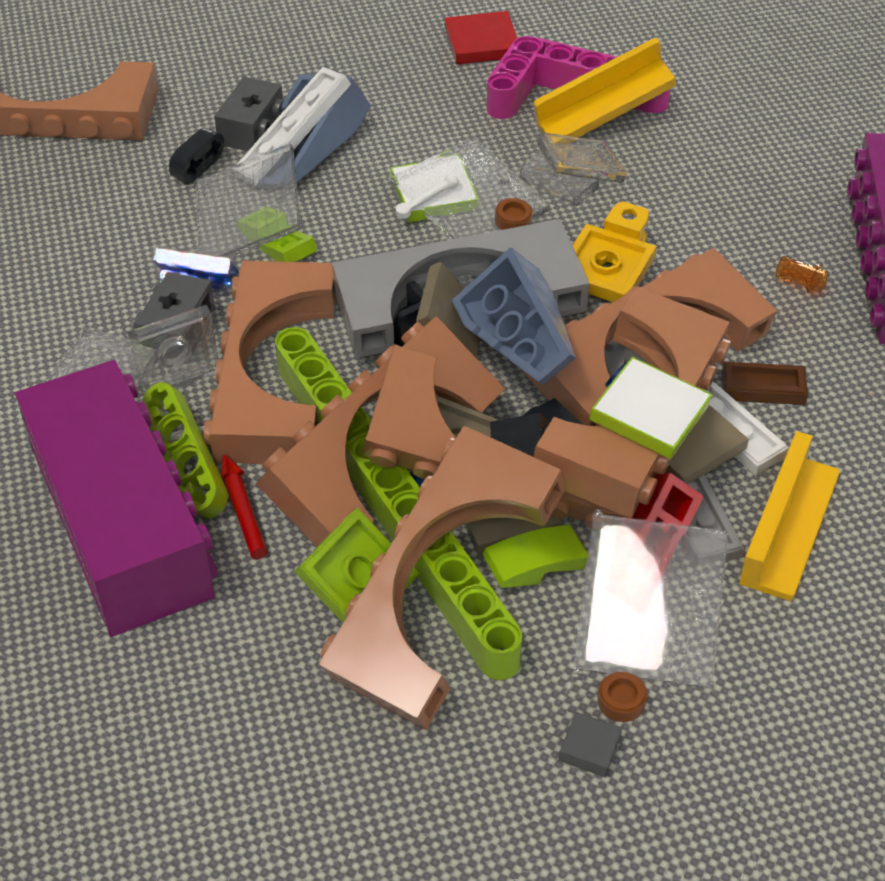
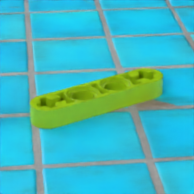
[143,382,228,519]

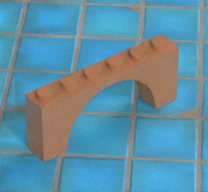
[0,61,159,140]
[524,248,777,426]
[204,261,336,464]
[534,286,731,519]
[256,316,505,547]
[361,344,626,531]
[319,425,566,730]

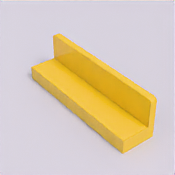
[533,37,676,150]
[739,431,840,601]

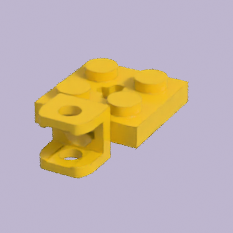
[572,201,657,302]

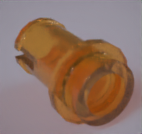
[775,255,829,294]

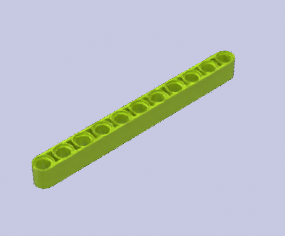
[275,327,522,680]

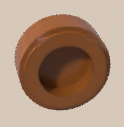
[494,198,533,230]
[597,672,647,722]

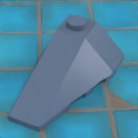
[261,74,371,191]
[452,247,576,385]

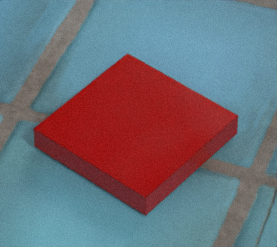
[444,11,518,64]

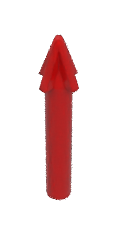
[221,454,268,560]

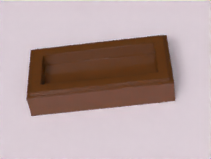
[721,361,808,405]

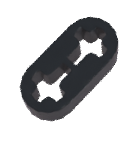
[169,128,224,183]

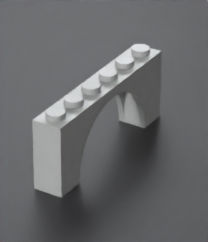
[332,219,589,358]

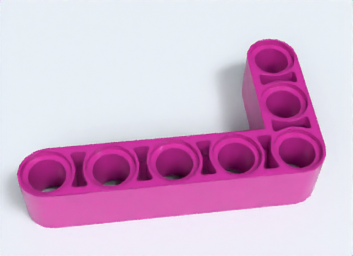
[487,36,671,119]

